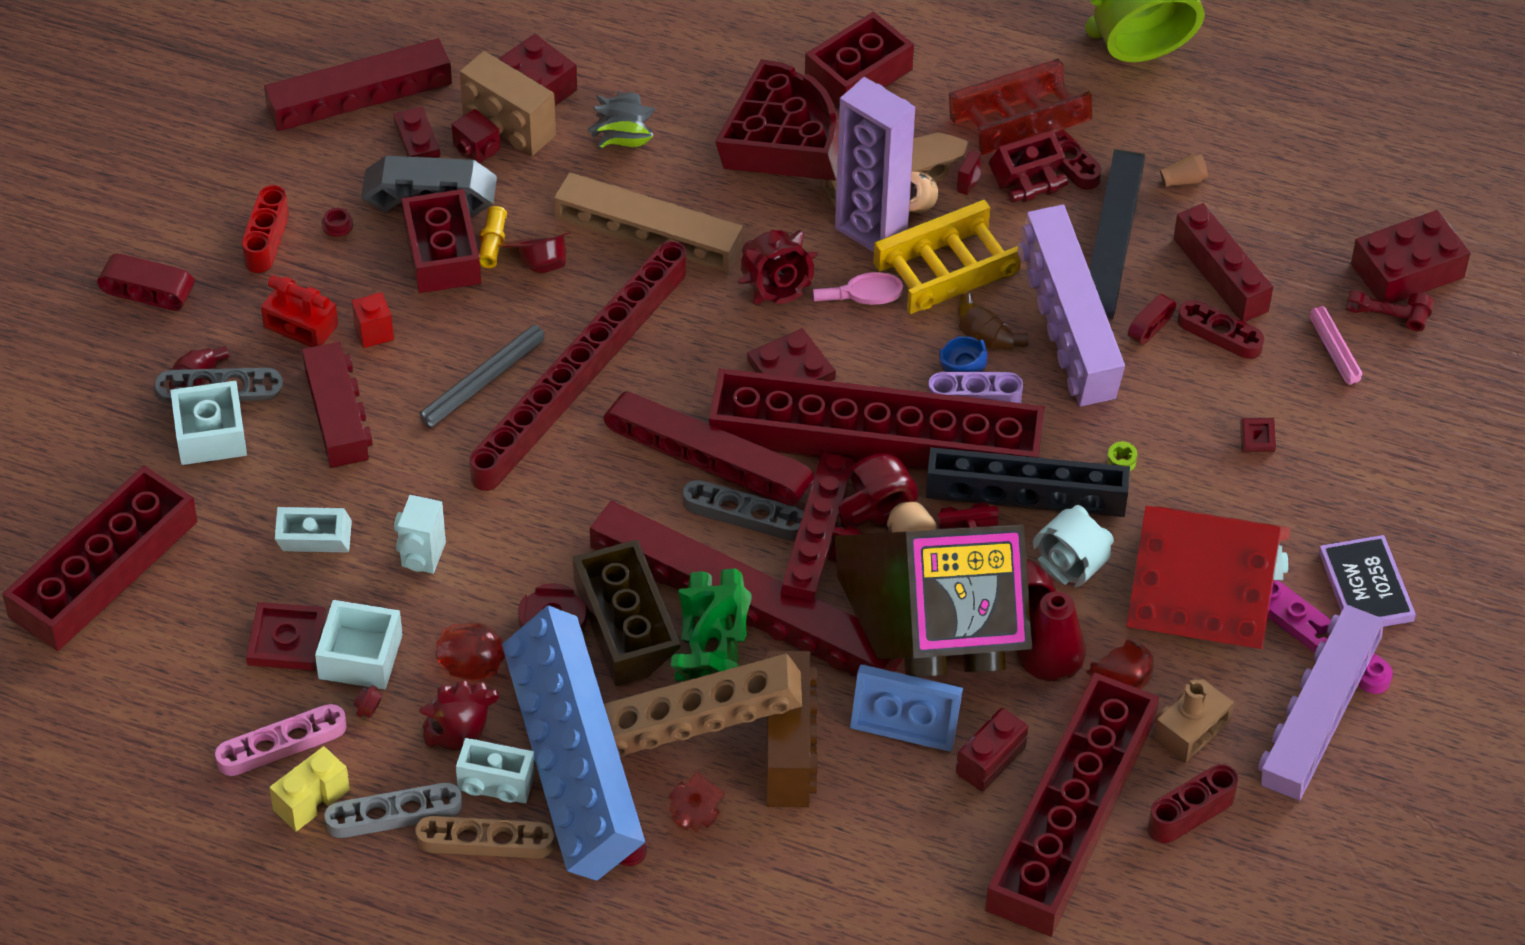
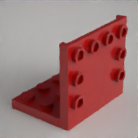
[1126,505,1291,649]

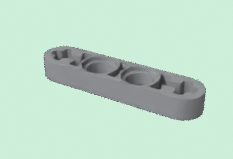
[324,783,462,838]

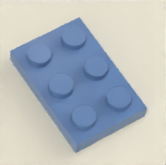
[850,664,963,752]

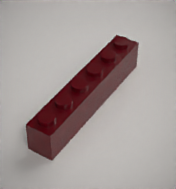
[264,38,452,131]

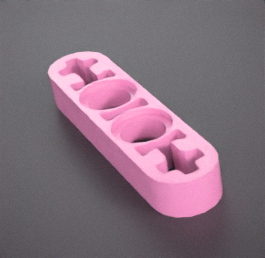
[215,704,347,776]

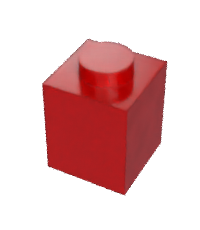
[351,292,394,348]

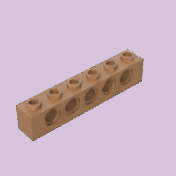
[604,653,802,757]

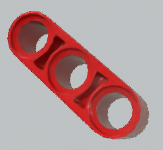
[242,185,289,273]

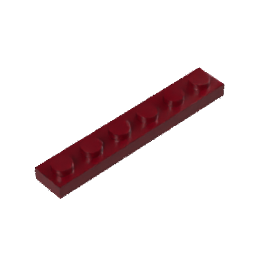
[780,451,854,602]

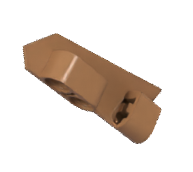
[821,132,968,207]

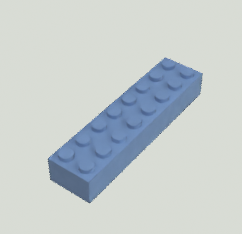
[502,605,645,881]

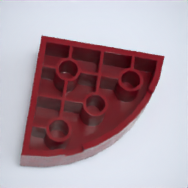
[715,59,839,181]

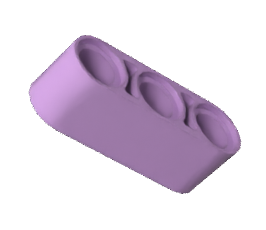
[928,372,1023,403]

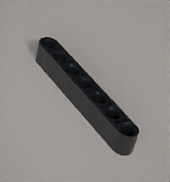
[1089,149,1145,319]

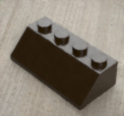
[573,539,681,686]

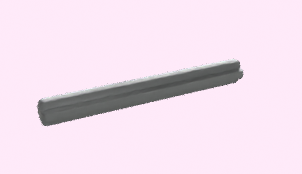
[420,325,544,427]

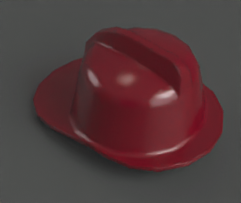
[498,232,571,273]

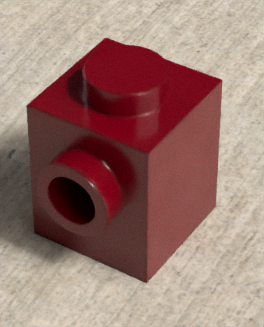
[451,109,500,163]

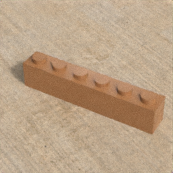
[554,172,743,273]

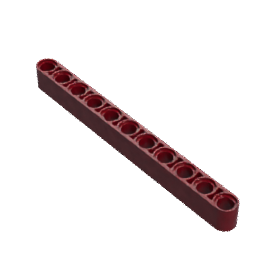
[470,241,686,491]

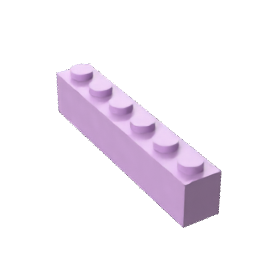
[1258,604,1384,801]

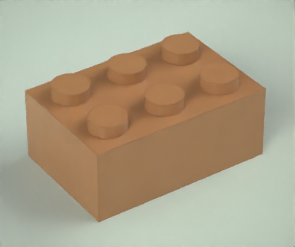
[460,51,556,156]

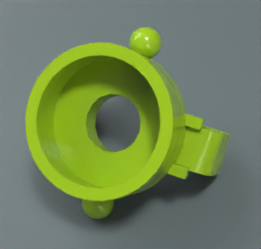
[1085,0,1205,62]

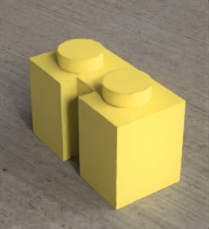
[269,746,350,832]

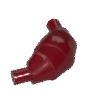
[169,345,229,390]

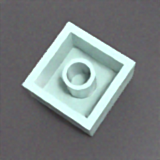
[170,381,247,465]

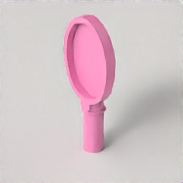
[812,272,903,305]

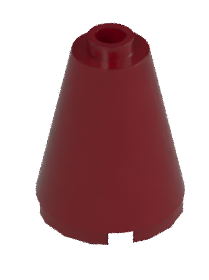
[1017,591,1086,682]

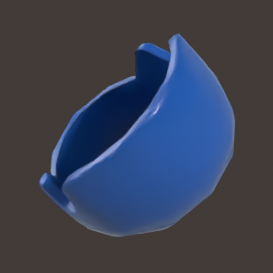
[939,336,988,372]

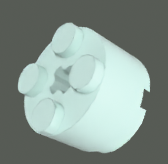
[1033,505,1114,587]

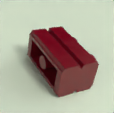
[956,708,1029,791]

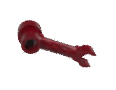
[1346,290,1434,332]

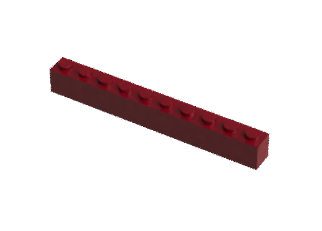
[590,500,903,676]

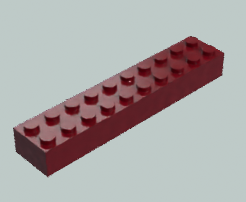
[709,368,1045,469]

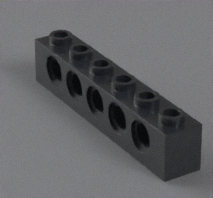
[926,447,1130,517]

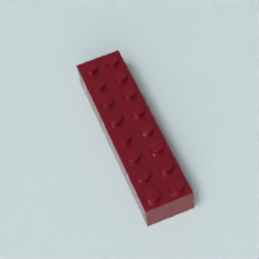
[985,672,1160,937]

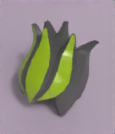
[588,90,655,149]

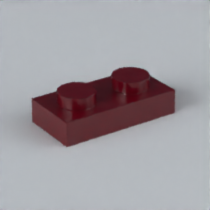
[393,106,440,158]

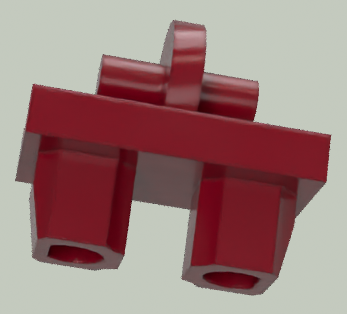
[938,502,999,530]

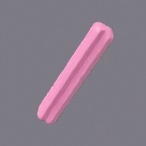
[1309,306,1362,385]

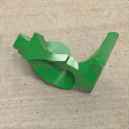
[671,568,752,683]

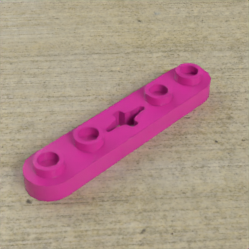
[1268,580,1393,694]

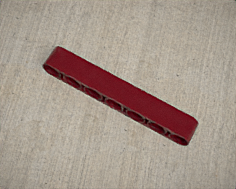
[603,391,814,506]

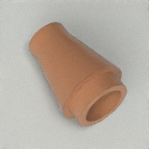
[1160,154,1208,187]

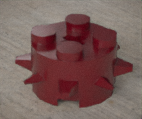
[738,229,818,305]

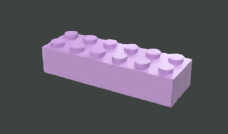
[835,77,915,252]
[1018,204,1125,407]

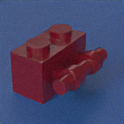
[988,130,1068,203]

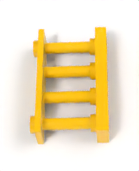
[873,200,1021,314]

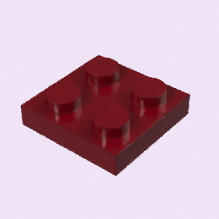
[747,328,836,381]
[246,602,326,671]

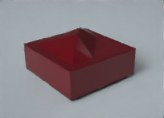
[957,150,981,195]
[1240,417,1276,453]

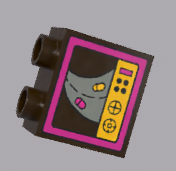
[835,524,1032,677]

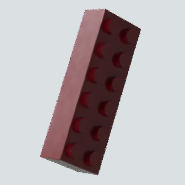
[2,465,198,651]

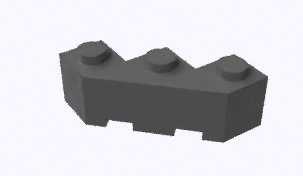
[361,156,497,217]

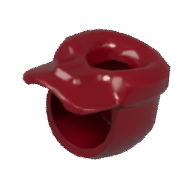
[838,453,918,529]

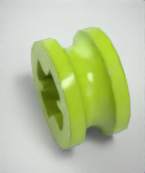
[1107,441,1138,471]

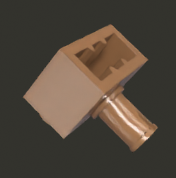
[1154,678,1234,763]

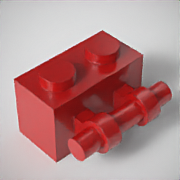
[261,275,339,347]

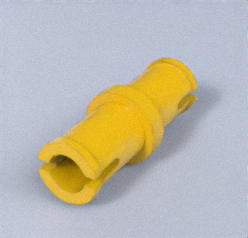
[479,206,507,268]

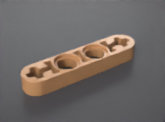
[415,816,554,859]

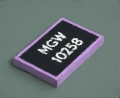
[1319,535,1416,627]

